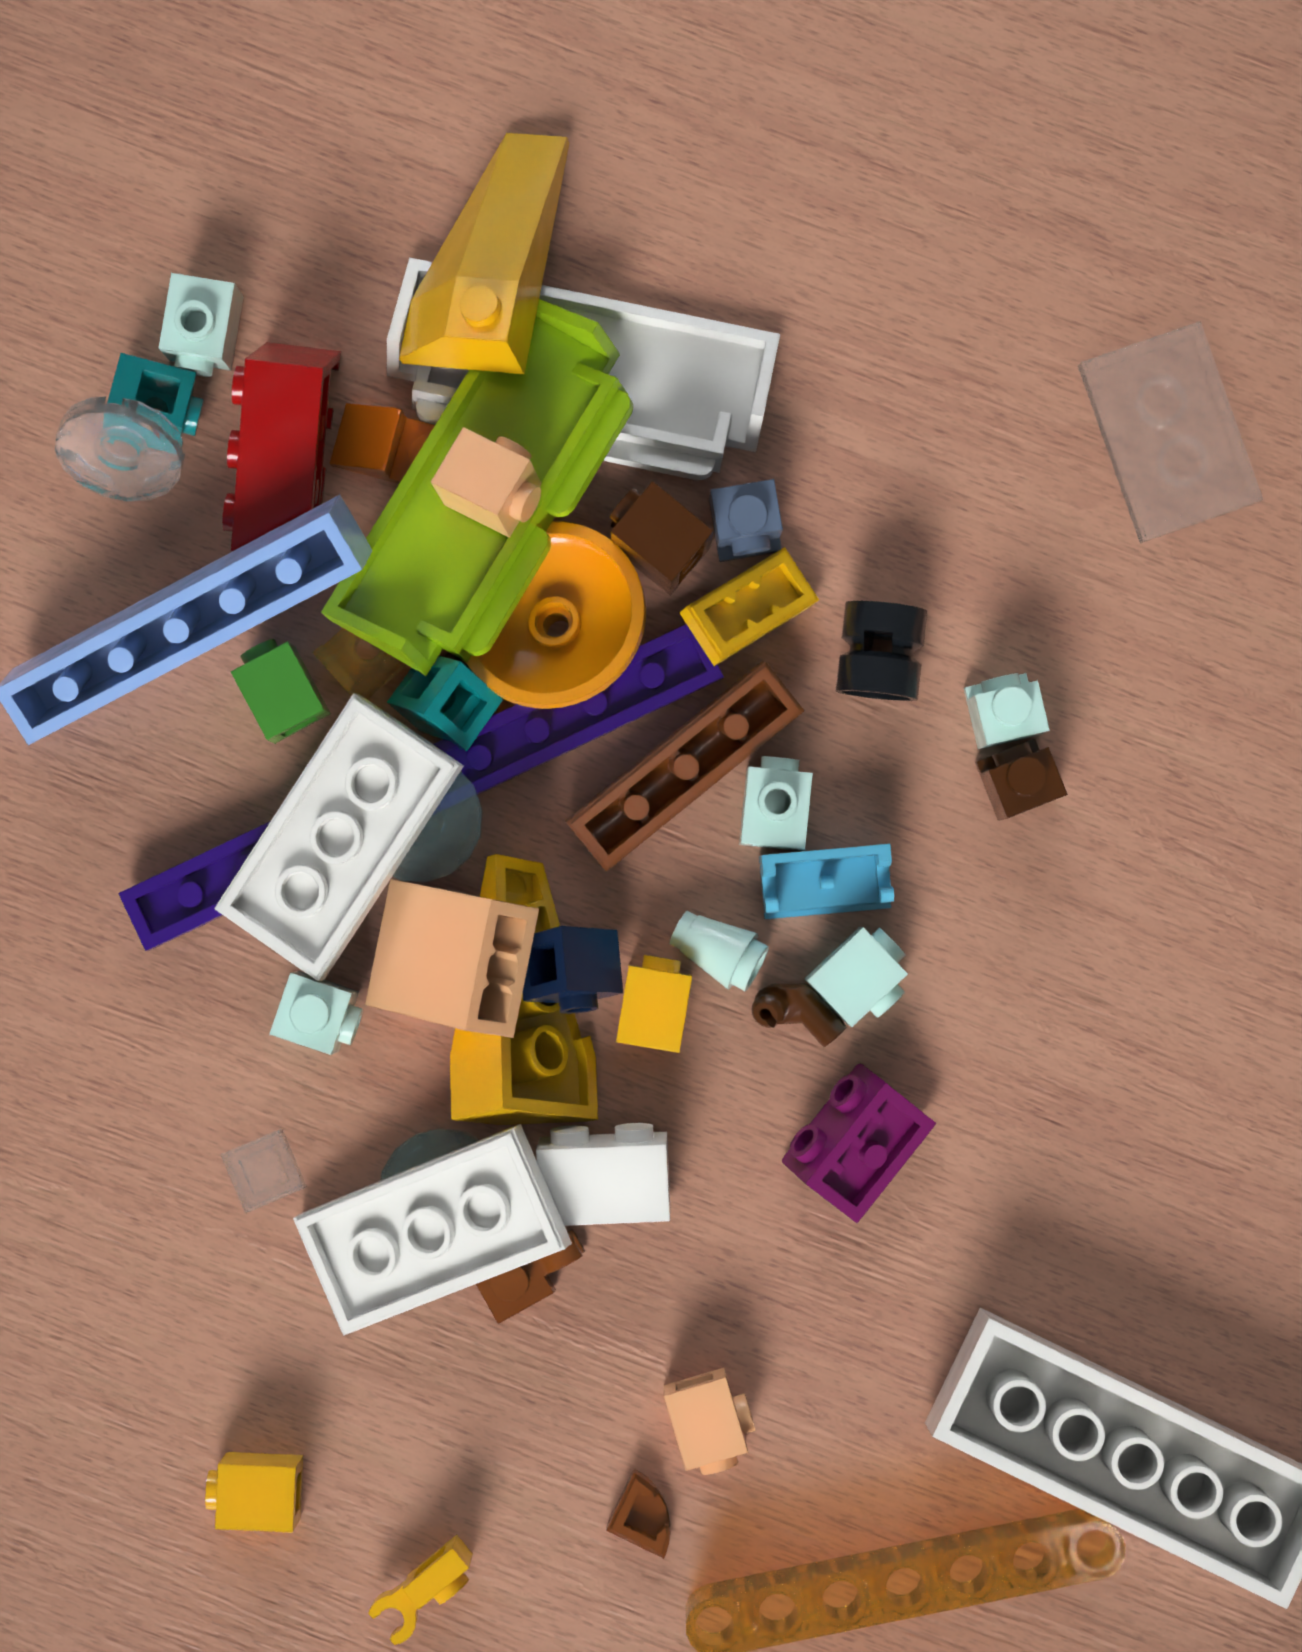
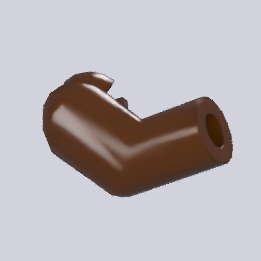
[751,984,847,1048]

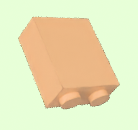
[365,879,539,1038]

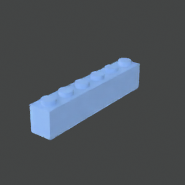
[0,495,373,745]

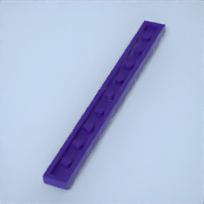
[118,624,724,951]

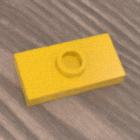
[680,547,819,666]

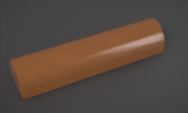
[565,660,805,872]

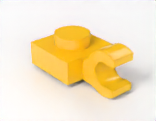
[368,1534,473,1645]

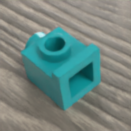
[103,353,204,450]
[387,656,503,751]

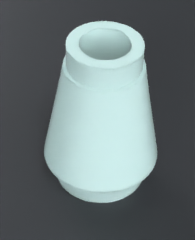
[669,911,769,992]

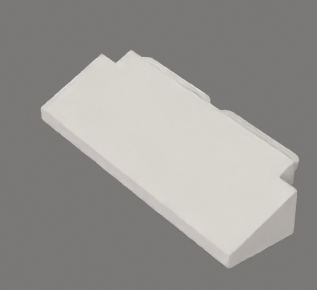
[387,257,780,480]

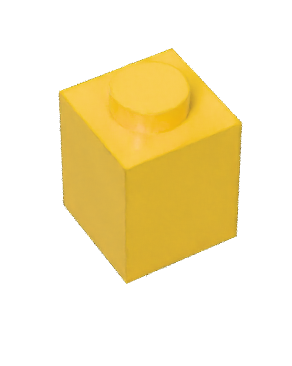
[616,955,692,1053]
[205,1452,303,1533]

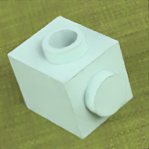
[159,273,244,377]
[739,756,813,851]
[804,927,908,1027]
[270,971,363,1055]

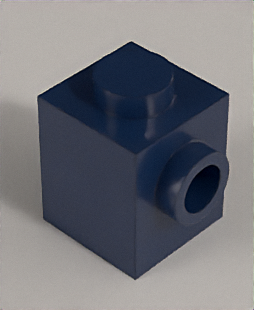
[522,926,623,1014]

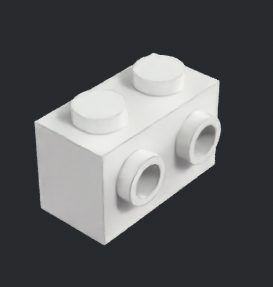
[536,1123,671,1226]

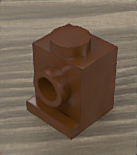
[975,739,1068,821]

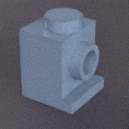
[709,479,783,562]

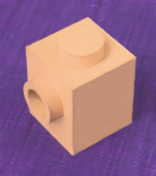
[431,427,542,538]
[663,1367,756,1475]

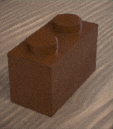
[609,481,713,596]

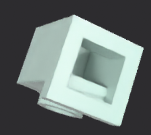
[964,673,1050,749]

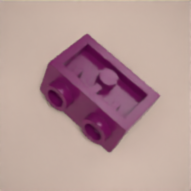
[782,1063,937,1223]

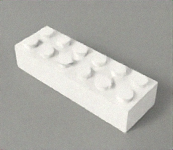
[925,1308,1302,1609]

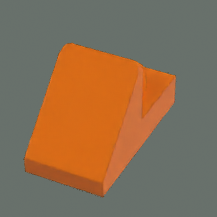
[330,403,435,484]

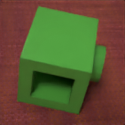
[231,639,331,744]

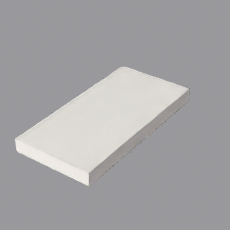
[214,693,464,981]
[293,1124,572,1336]

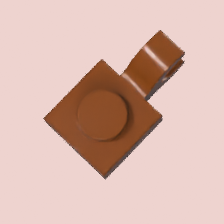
[476,1229,585,1324]

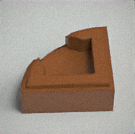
[606,1469,670,1559]

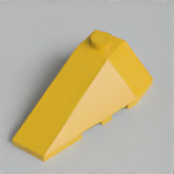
[399,133,570,374]
[450,854,598,1125]

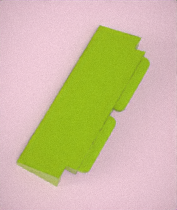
[321,299,633,676]

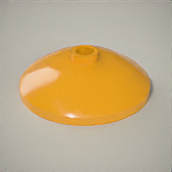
[466,521,646,709]

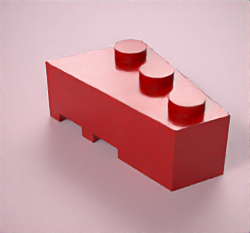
[222,342,341,551]

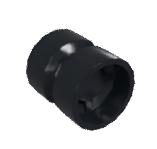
[835,601,927,701]

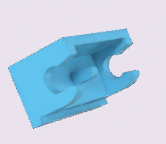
[759,844,894,919]

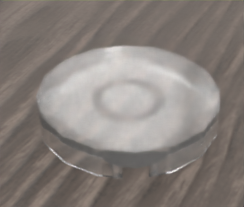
[55,396,185,502]

